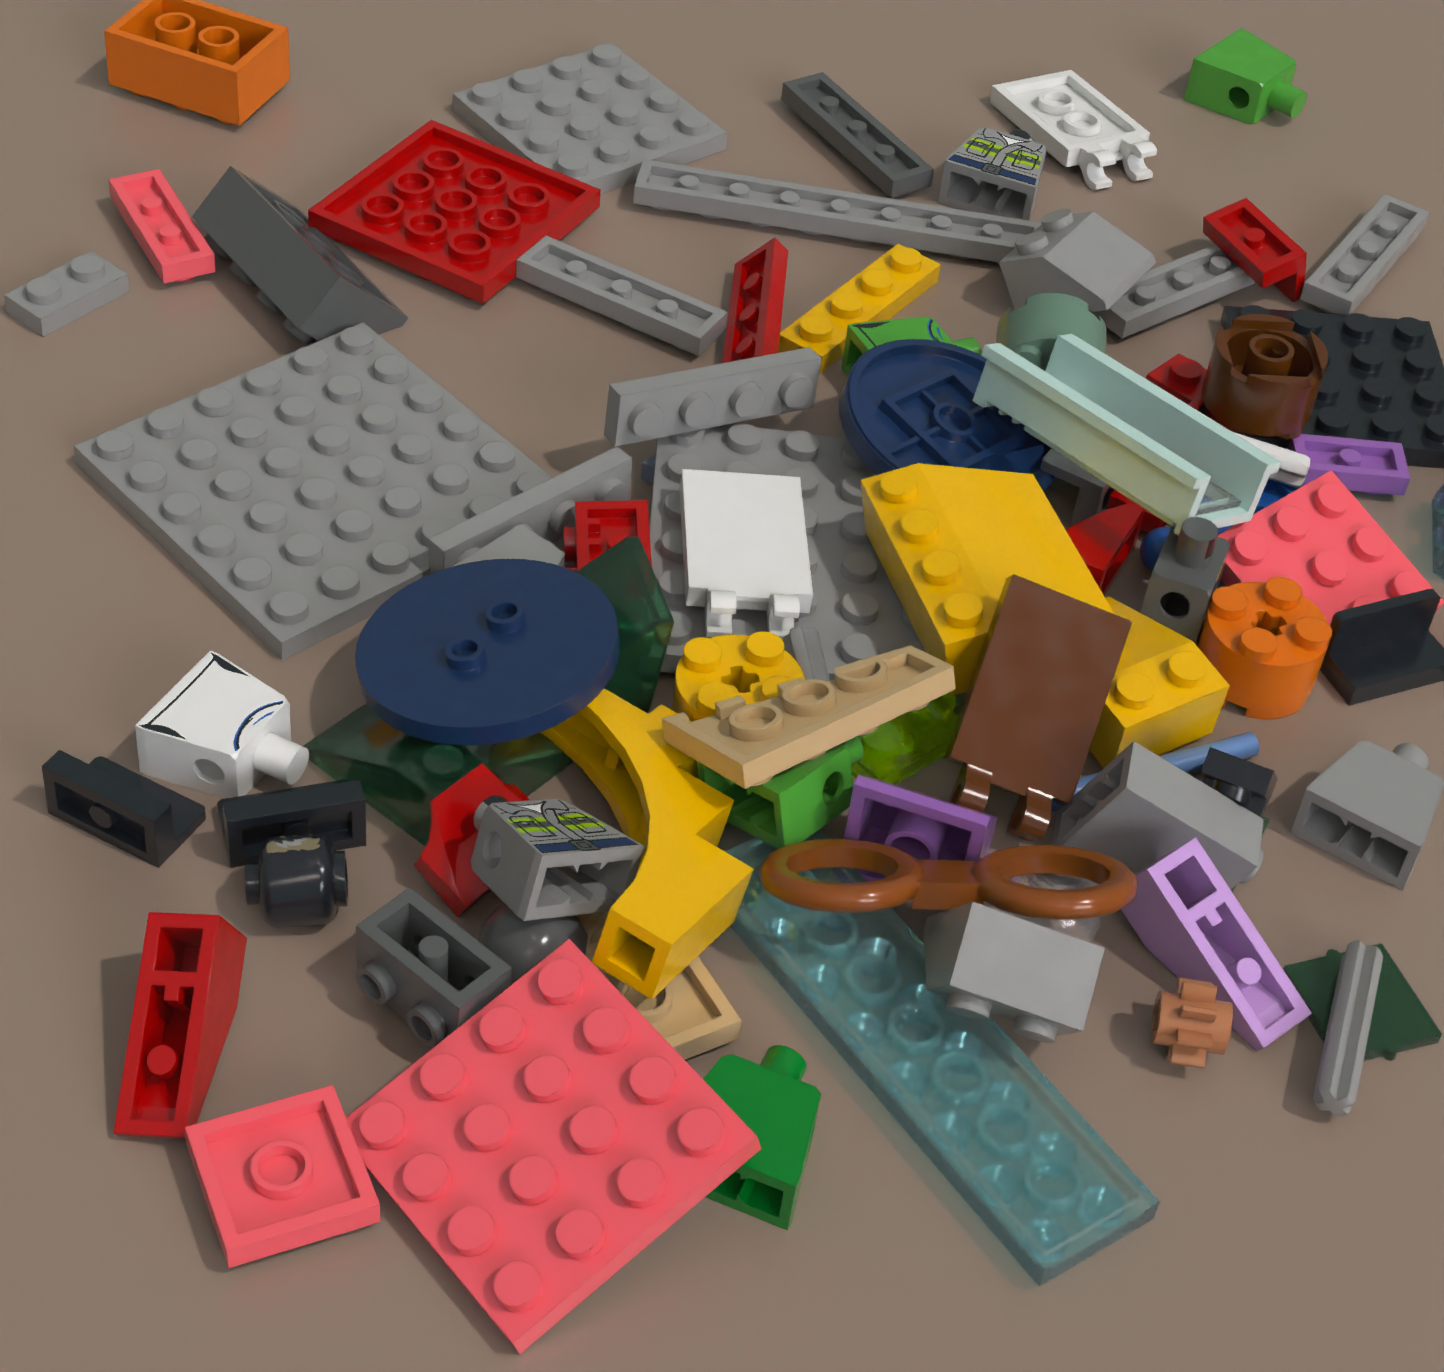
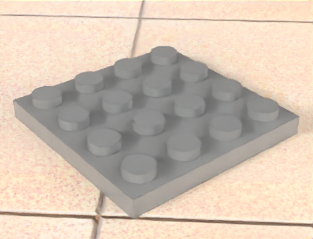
[452,43,728,194]

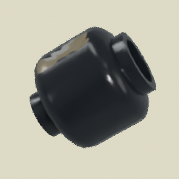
[245,834,348,928]

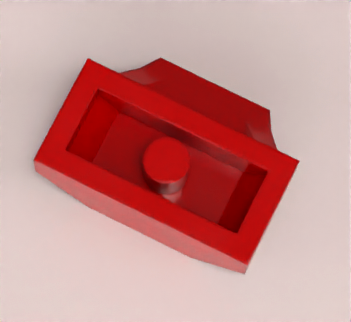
[413,763,530,917]

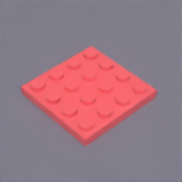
[346,939,762,1354]

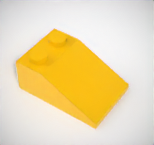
[1089,596,1230,768]

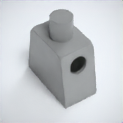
[1290,741,1444,891]

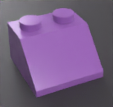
[837,775,997,911]

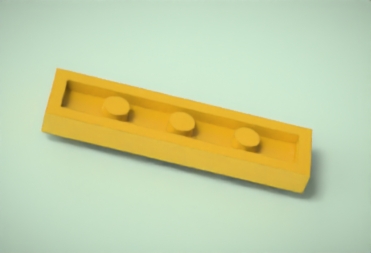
[778,244,941,374]

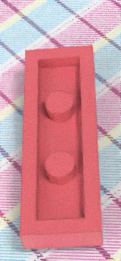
[108,169,216,284]

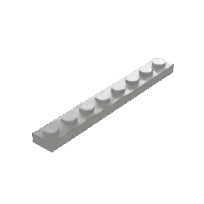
[633,159,1042,262]

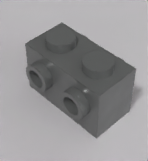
[356,887,512,1047]

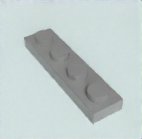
[1300,194,1430,315]
[516,236,728,356]
[1091,244,1256,338]
[604,347,822,447]
[429,446,632,574]

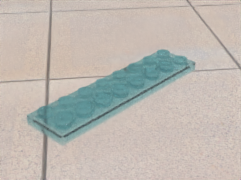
[725,829,1160,1287]

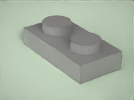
[4,251,129,337]

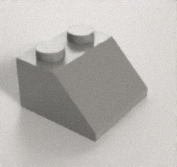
[999,209,1156,312]
[923,902,1105,1043]

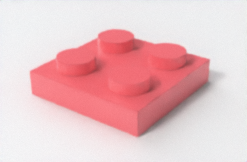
[185,1085,380,1269]

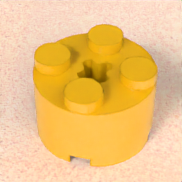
[672,631,805,721]

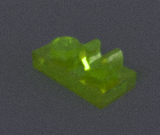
[851,692,958,785]

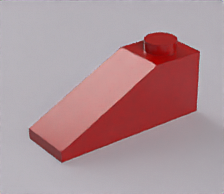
[113,912,247,1140]

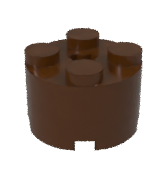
[1201,314,1328,439]

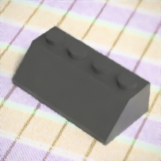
[192,166,408,344]

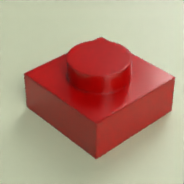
[1146,353,1207,405]

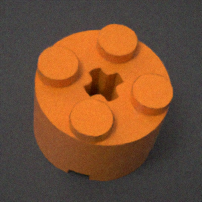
[1197,576,1332,720]

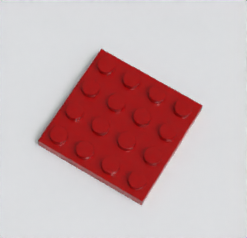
[308,120,601,304]

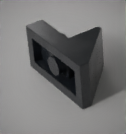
[1201,747,1278,818]

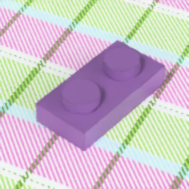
[1287,434,1410,496]

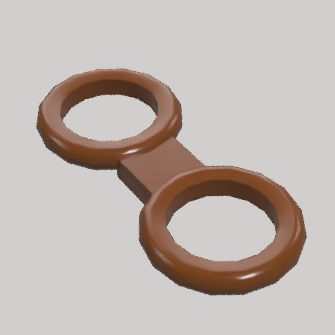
[758,839,1138,920]

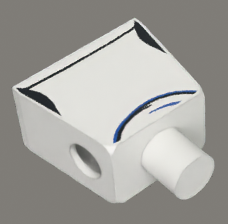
[135,650,309,799]

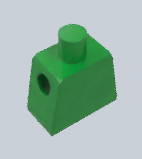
[703,1045,821,1231]

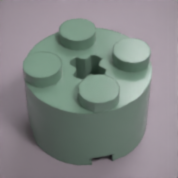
[996,293,1107,371]

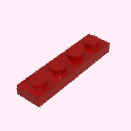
[722,237,788,363]

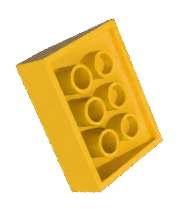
[860,463,1127,697]

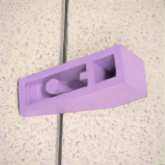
[1121,837,1312,1051]

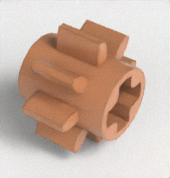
[1151,977,1233,1069]

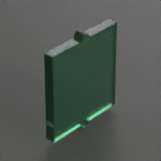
[1283,943,1442,1061]

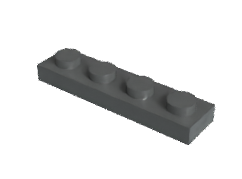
[781,72,934,198]

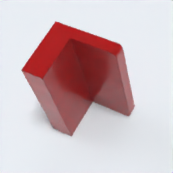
[1203,198,1307,302]

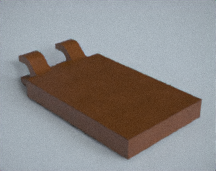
[944,574,1133,842]

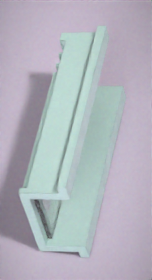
[973,334,1281,536]

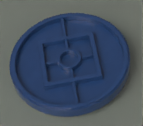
[839,339,1055,494]
[355,559,620,746]

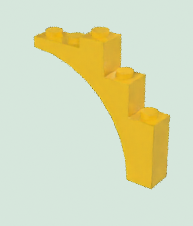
[540,689,754,1000]

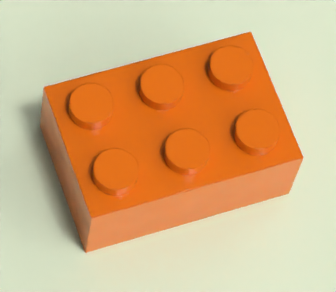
[104,0,290,126]

